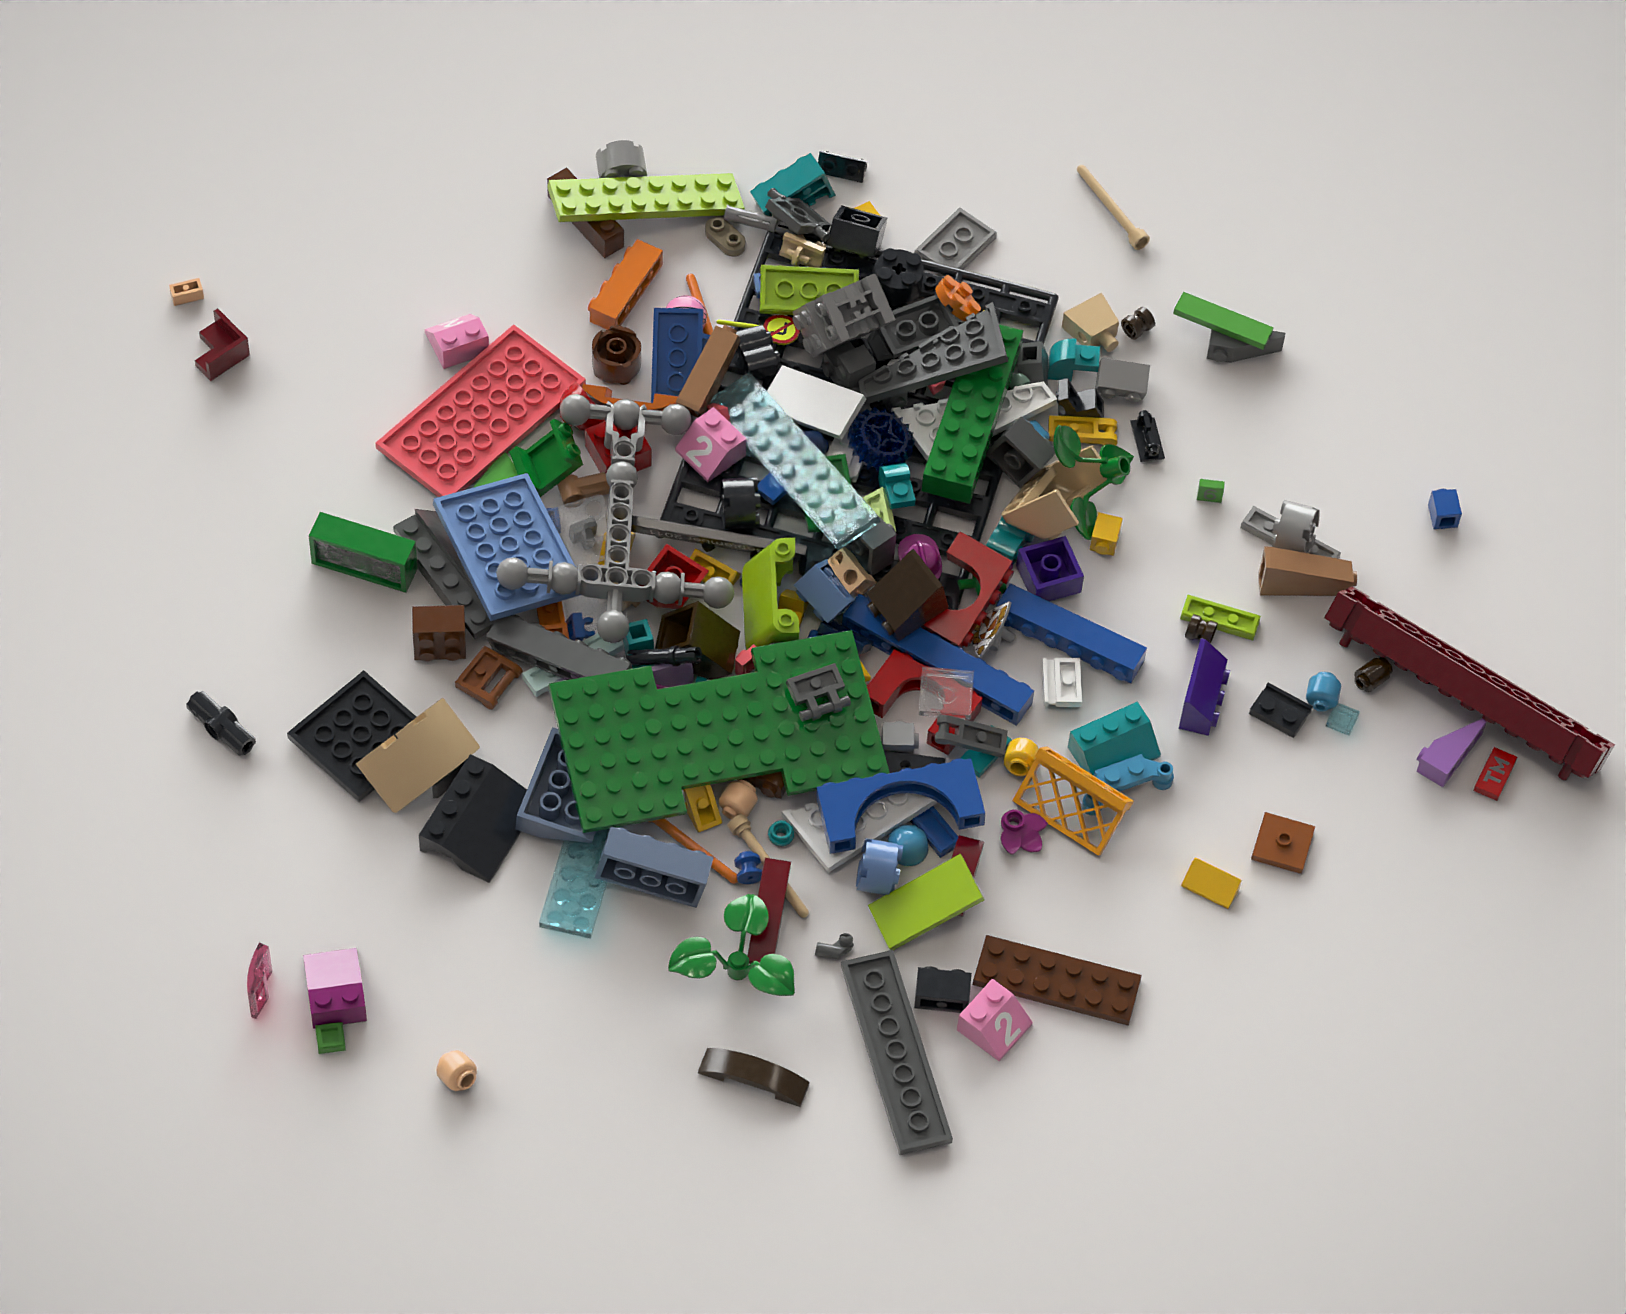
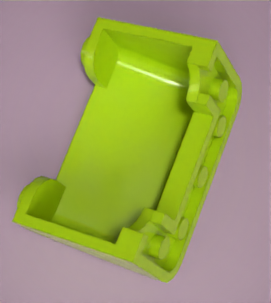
[742,538,800,650]

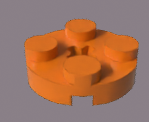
[935,275,981,321]

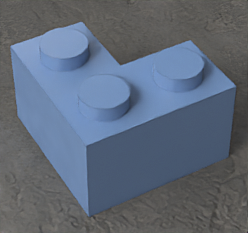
[794,559,855,623]

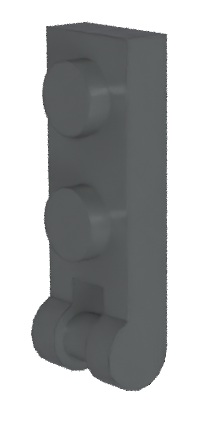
[935,714,1008,758]

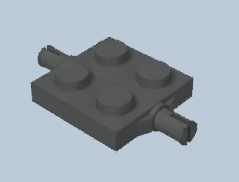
[765,188,831,242]

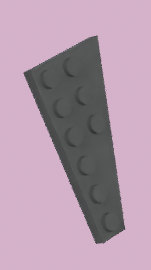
[858,302,1008,405]

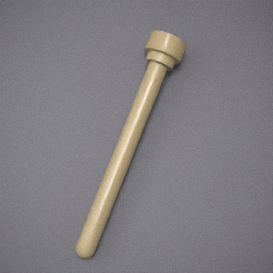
[1077,165,1150,250]
[727,814,809,918]

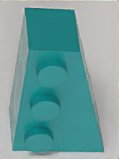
[750,153,836,216]

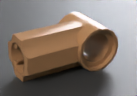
[557,472,610,508]

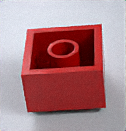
[585,421,652,473]

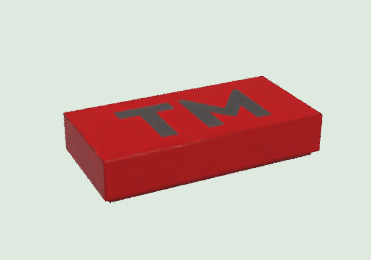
[1473,747,1518,801]

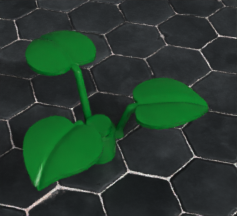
[1053,425,1134,541]
[668,894,795,996]

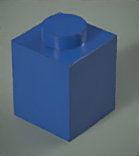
[1428,488,1462,530]

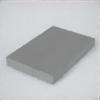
[914,207,997,279]

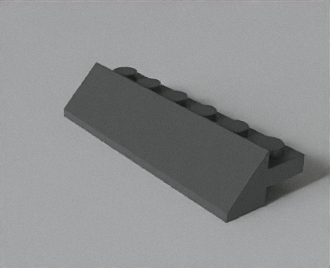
[393,509,497,639]

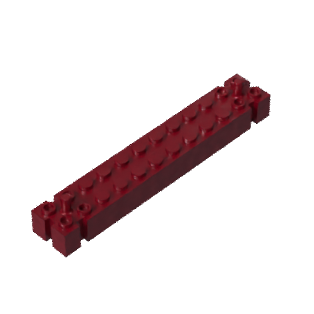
[1324,586,1615,781]

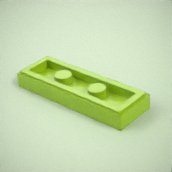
[1180,595,1261,641]

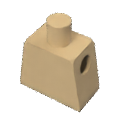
[1062,293,1119,352]

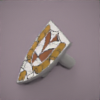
[972,601,1015,658]

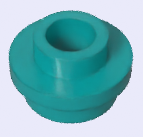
[768,820,794,846]

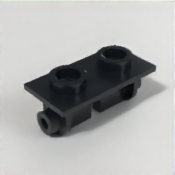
[818,151,868,183]
[1130,410,1165,462]

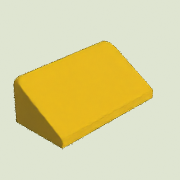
[690,548,741,586]
[1181,858,1242,909]

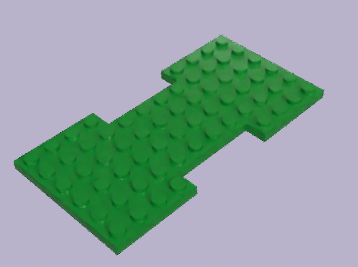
[548,630,890,833]

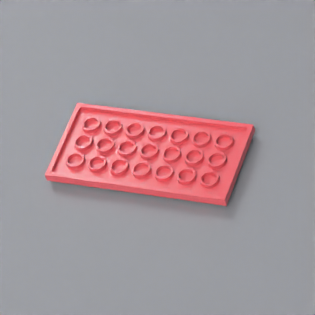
[375,324,586,497]

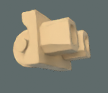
[779,232,826,268]

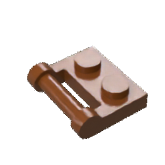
[455,645,523,710]

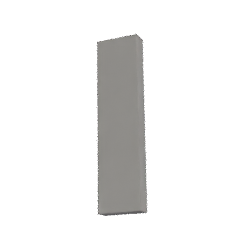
[1240,506,1341,559]

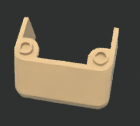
[1001,445,1107,540]

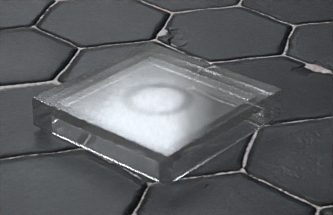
[919,667,974,720]

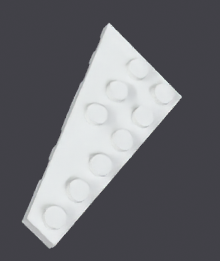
[891,381,1057,461]
[782,793,938,873]

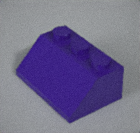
[1178,638,1230,736]

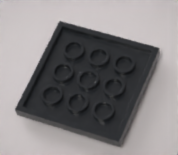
[287,670,417,802]

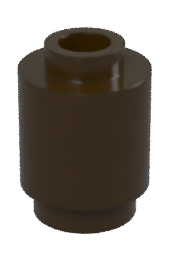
[1354,657,1393,692]

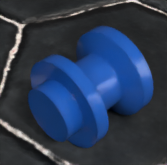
[734,851,762,885]

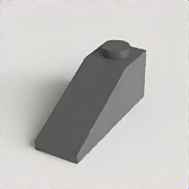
[1207,329,1286,363]

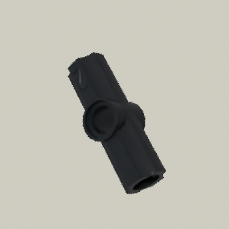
[186,691,256,756]

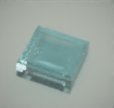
[1326,703,1360,736]

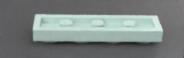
[522,633,624,697]

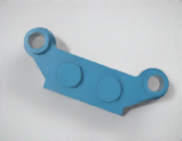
[1081,754,1174,816]

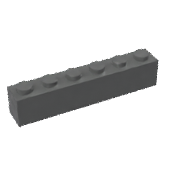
[486,614,633,680]

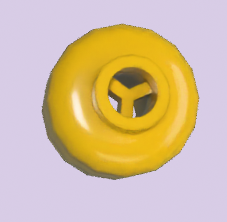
[1003,738,1039,776]

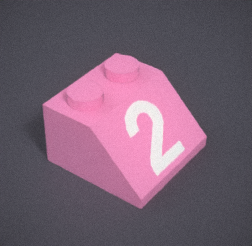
[425,314,489,369]
[675,407,747,482]
[957,979,1033,1061]

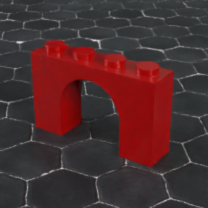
[921,531,1014,648]
[867,649,982,756]

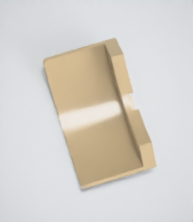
[356,698,480,813]

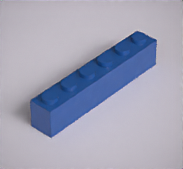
[996,583,1147,683]

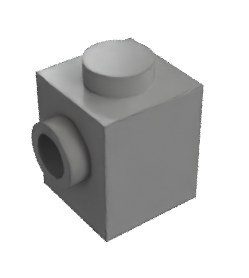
[881,721,919,754]

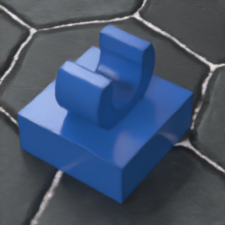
[566,612,595,641]

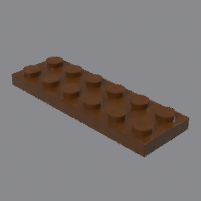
[972,935,1142,1026]

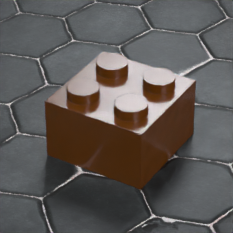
[412,605,466,662]

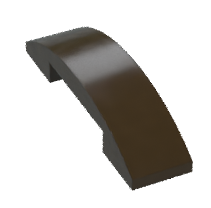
[698,1048,810,1107]

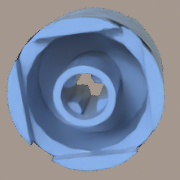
[856,838,903,895]

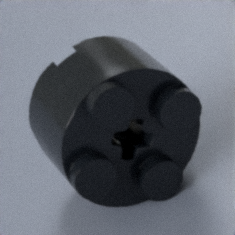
[874,248,924,306]
[720,477,761,529]

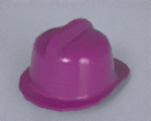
[898,534,942,579]

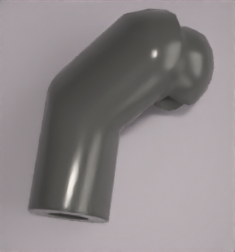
[815,933,854,959]

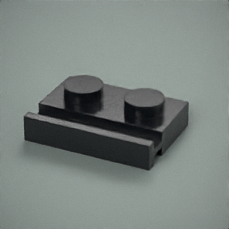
[1249,682,1313,738]

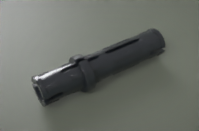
[626,646,702,667]

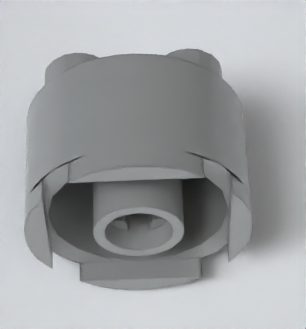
[596,140,647,178]
[1272,500,1320,554]

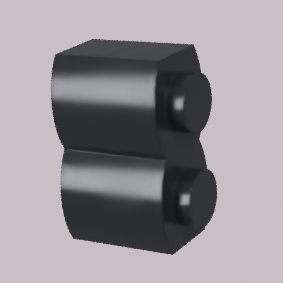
[736,325,781,381]

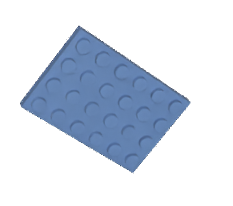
[433,473,581,621]

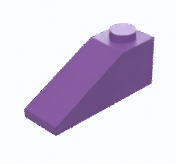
[1416,718,1487,787]

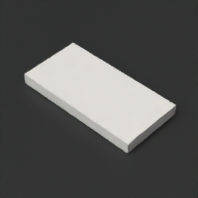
[758,365,866,440]

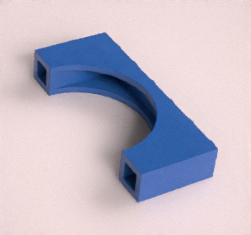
[817,758,985,854]

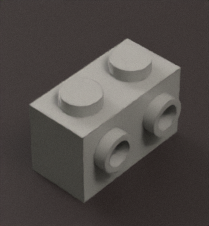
[1095,358,1150,402]

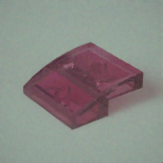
[247,942,273,1019]

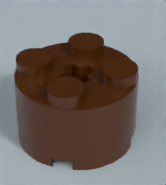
[592,326,641,385]

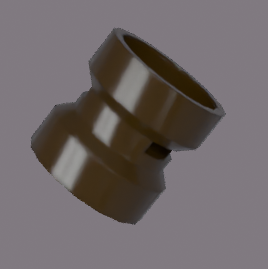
[1121,307,1156,340]
[1185,614,1218,644]

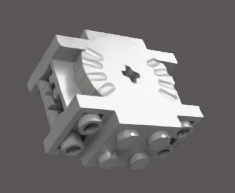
[793,274,896,358]

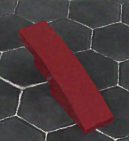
[747,857,791,964]

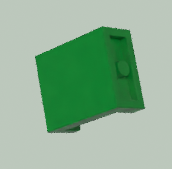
[509,419,584,497]

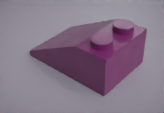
[303,948,367,1029]

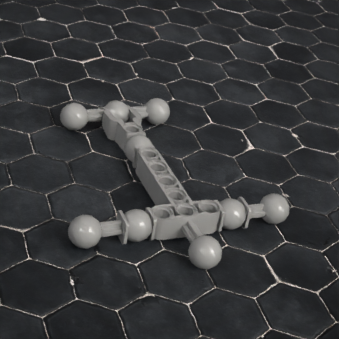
[496,394,734,643]

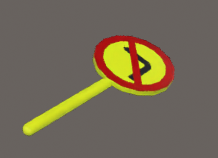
[716,315,800,345]

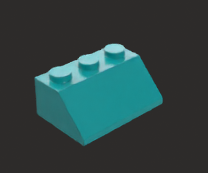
[1068,701,1161,775]

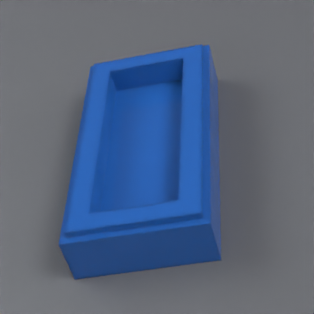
[910,806,958,858]

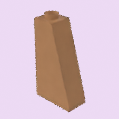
[676,325,741,418]
[1258,546,1357,596]

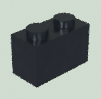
[914,966,972,1013]

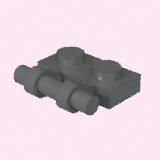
[786,663,851,722]

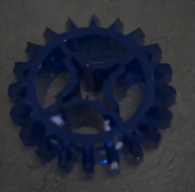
[847,407,915,472]

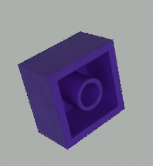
[1016,536,1084,602]

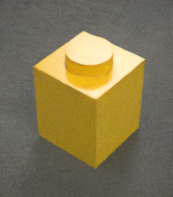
[1089,512,1123,556]

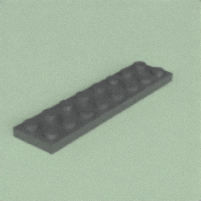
[841,950,953,1155]

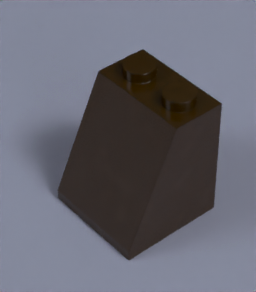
[866,549,949,642]
[655,601,741,680]

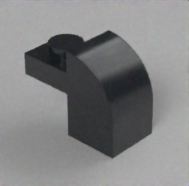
[1056,378,1104,418]

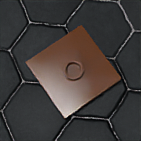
[1251,812,1315,874]

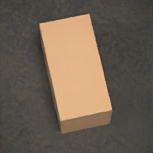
[169,278,204,306]

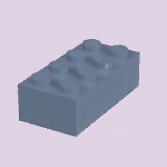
[594,827,713,908]

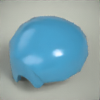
[888,825,928,866]

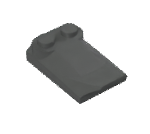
[867,294,959,361]

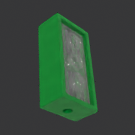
[309,512,418,593]

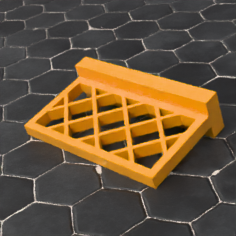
[1012,746,1134,856]

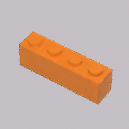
[588,239,663,330]

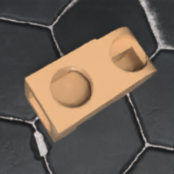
[828,546,877,596]

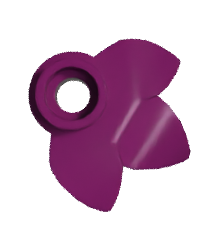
[1000,809,1048,855]

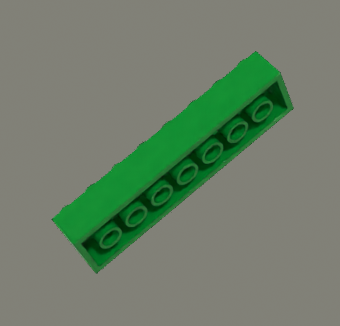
[921,324,1024,504]

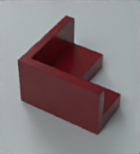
[195,308,250,381]

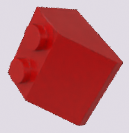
[639,544,709,609]

